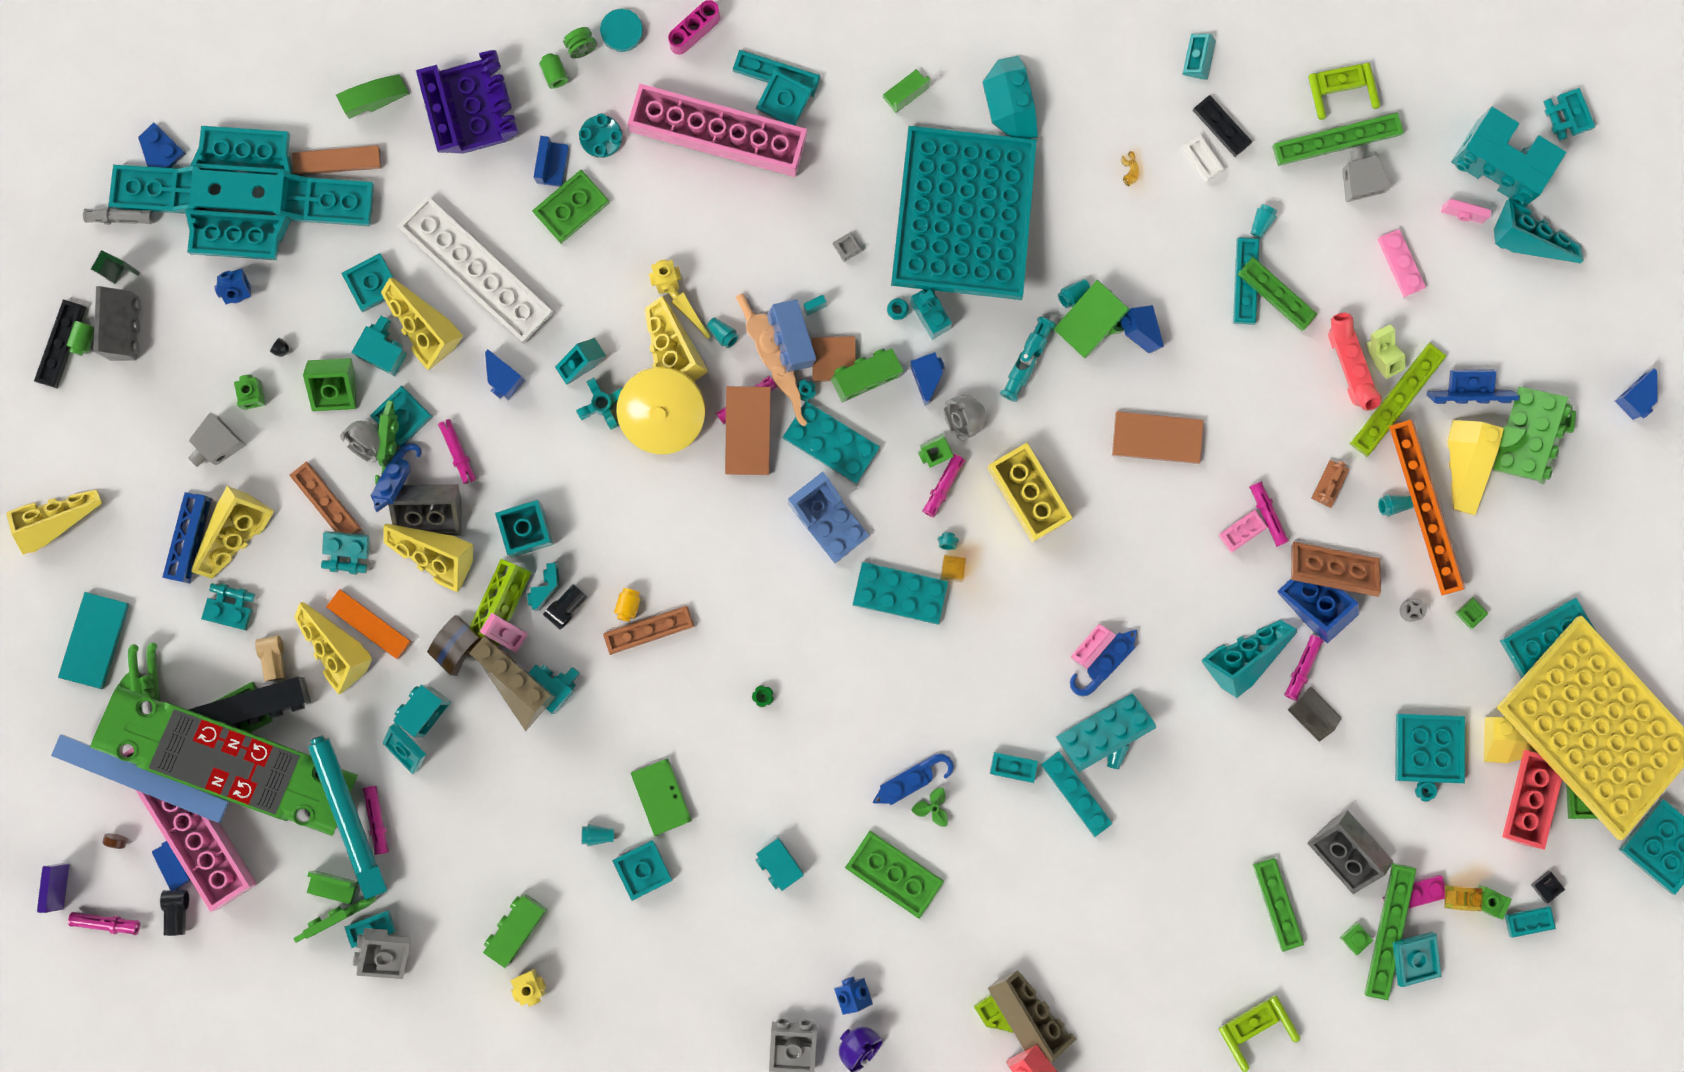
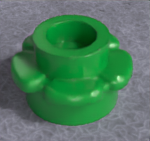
[752,685,774,707]

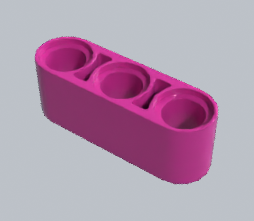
[668,0,720,55]

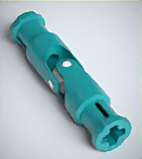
[1000,317,1056,402]

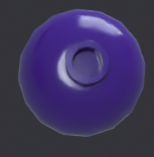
[839,1027,883,1072]

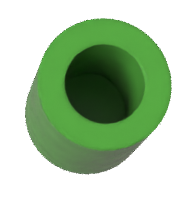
[539,53,569,89]
[66,321,94,356]

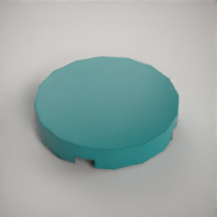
[600,8,643,52]

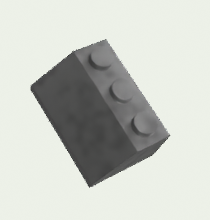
[93,286,141,361]
[388,484,462,536]
[1307,810,1393,894]

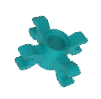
[576,378,623,430]

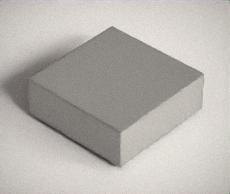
[833,232,862,262]

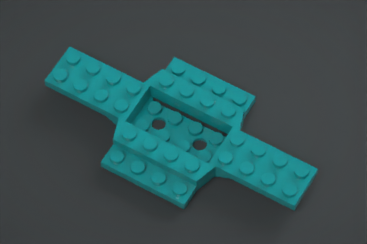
[108,126,374,260]

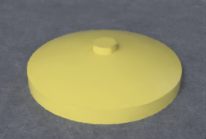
[617,366,705,454]

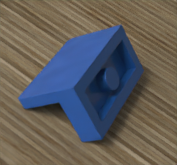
[533,135,569,187]
[152,841,191,890]

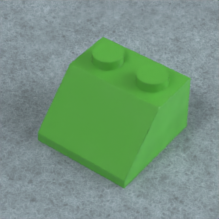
[303,358,356,411]

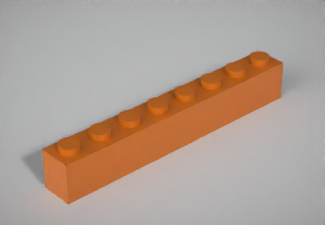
[1389,419,1466,595]

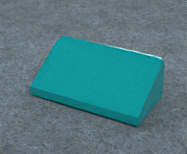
[1182,34,1216,80]

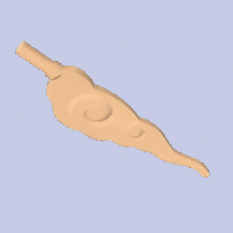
[736,294,807,426]

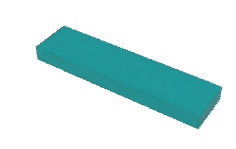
[733,50,821,98]
[1233,237,1259,325]

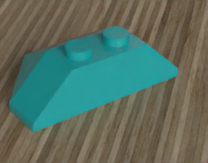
[982,56,1038,139]

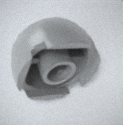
[944,395,985,441]
[340,420,380,463]

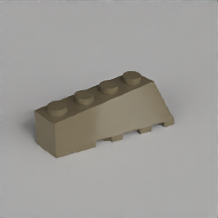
[469,636,556,731]
[988,970,1077,1062]

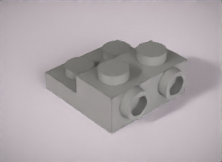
[353,928,411,979]
[769,1018,817,1072]

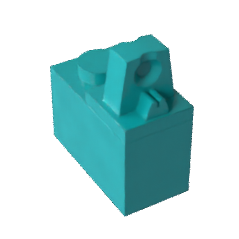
[910,289,952,340]
[351,316,407,376]
[528,664,580,714]

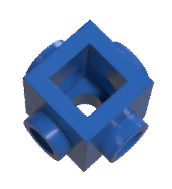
[214,268,251,305]
[834,976,873,1015]

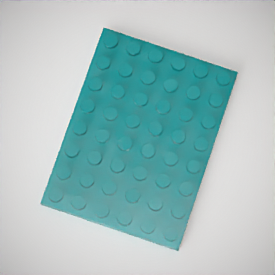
[891,126,1037,300]

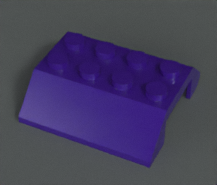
[416,50,518,154]

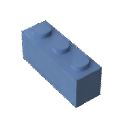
[767,299,816,372]

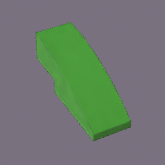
[336,74,409,119]

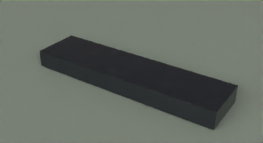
[34,299,86,389]

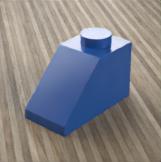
[1121,305,1164,353]
[485,349,525,400]
[910,352,945,405]
[1615,368,1657,420]

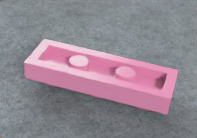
[1377,229,1426,297]

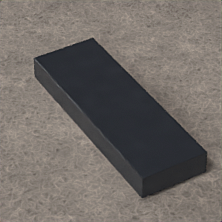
[1192,95,1252,157]

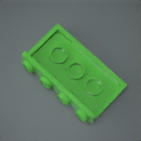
[1493,387,1573,484]

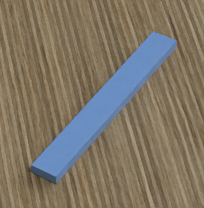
[51,734,230,823]

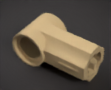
[255,635,285,682]

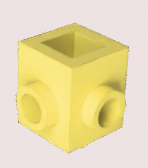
[649,260,682,294]
[510,968,546,1007]

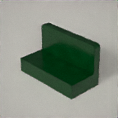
[91,250,140,284]

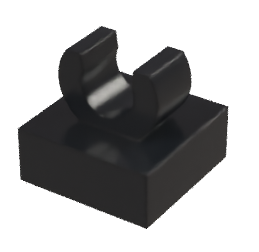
[1531,871,1565,903]

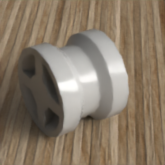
[1399,599,1427,622]

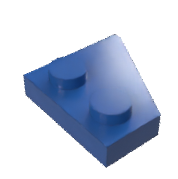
[138,122,186,168]

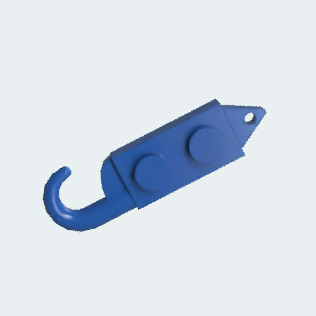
[370,443,422,512]
[1070,630,1137,697]
[873,753,954,805]

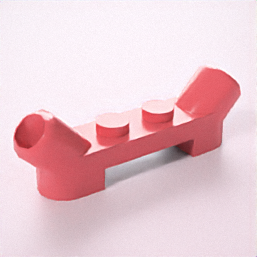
[1328,312,1382,411]

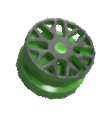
[563,27,597,59]

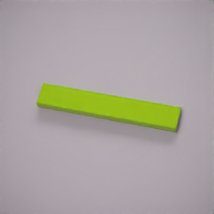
[1349,342,1447,457]

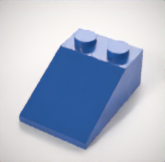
[1277,579,1359,644]

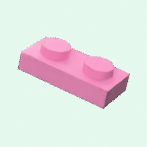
[480,613,527,653]

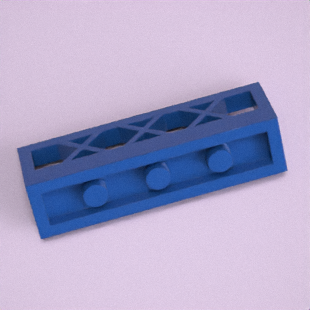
[162,492,212,584]

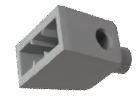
[1342,147,1392,203]
[188,412,246,467]

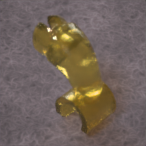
[1121,151,1139,186]

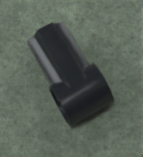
[543,584,588,630]
[160,890,190,936]

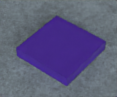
[37,863,69,913]

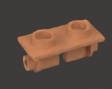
[1311,460,1350,508]

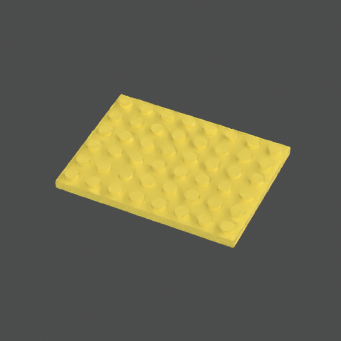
[1496,616,1684,840]

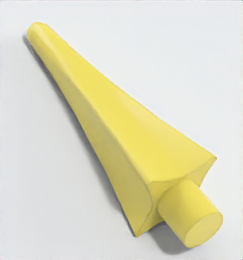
[669,288,710,338]

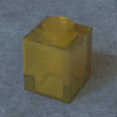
[940,555,966,582]
[1444,885,1482,911]

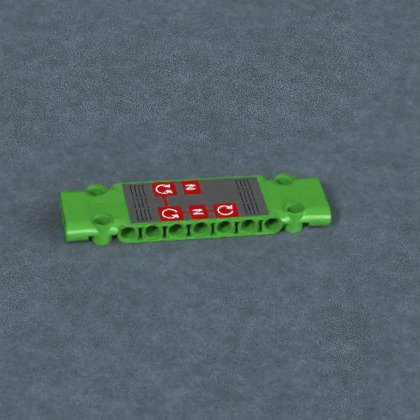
[90,686,358,836]

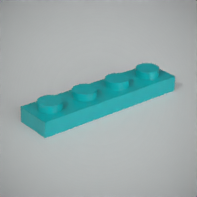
[1040,751,1113,837]

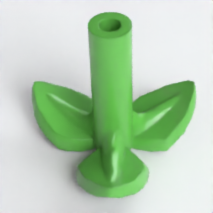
[911,787,948,827]

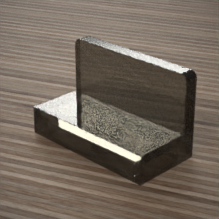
[1288,687,1342,742]

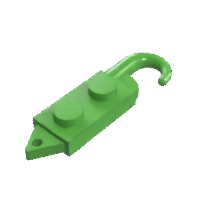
[375,400,399,484]
[293,896,377,943]

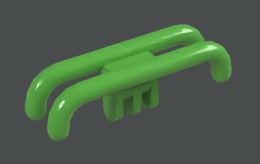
[128,642,160,711]

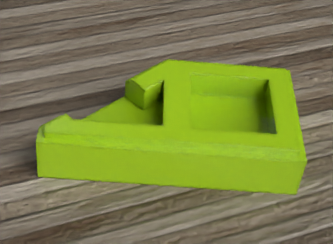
[973,995,1013,1033]

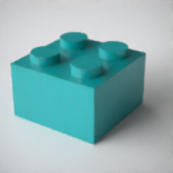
[495,500,554,558]
[393,684,451,738]

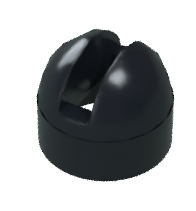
[270,338,289,357]

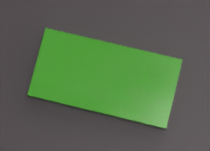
[845,830,944,919]

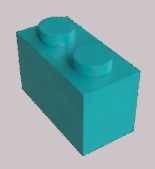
[755,837,804,891]

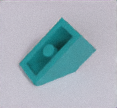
[555,338,606,385]

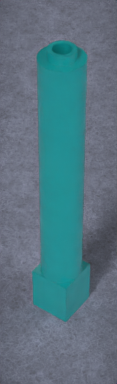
[307,735,387,900]

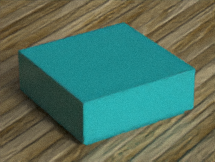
[804,295,827,316]

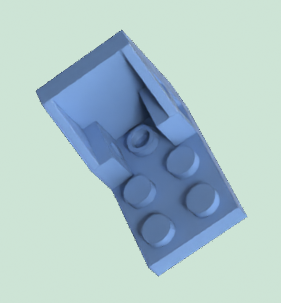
[788,472,869,564]

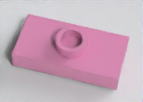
[1441,199,1492,224]
[1218,510,1268,553]
[1071,624,1116,669]

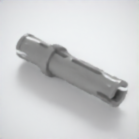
[83,207,153,225]

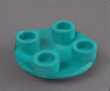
[579,114,622,158]

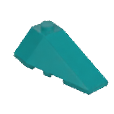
[1494,198,1584,264]
[1202,620,1297,698]

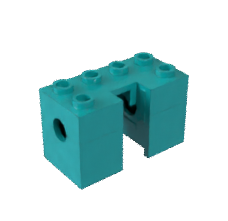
[1451,106,1567,206]

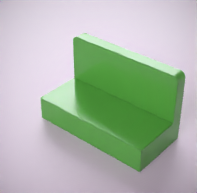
[883,69,931,113]
[307,870,358,904]

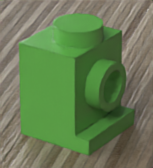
[234,375,266,410]
[918,433,954,468]
[1471,885,1512,920]

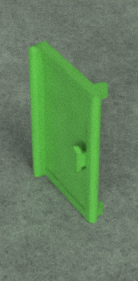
[630,758,692,836]

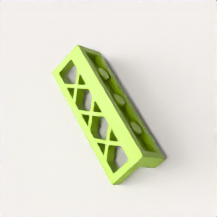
[470,559,532,646]

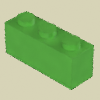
[831,348,904,403]
[483,894,548,968]

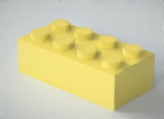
[987,443,1073,543]

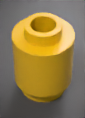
[614,588,641,622]

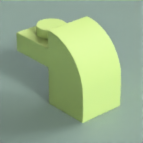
[1367,325,1405,379]

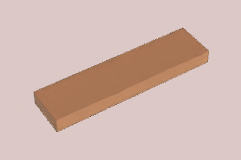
[292,145,381,176]
[289,461,362,534]
[603,606,694,655]

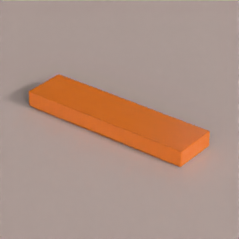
[326,589,412,659]

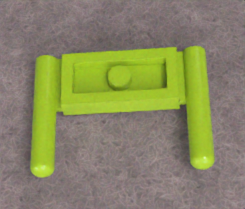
[1308,63,1380,120]
[1218,995,1301,1072]

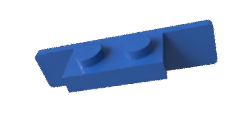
[1426,369,1520,404]

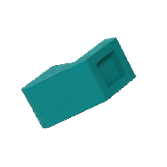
[527,563,560,611]

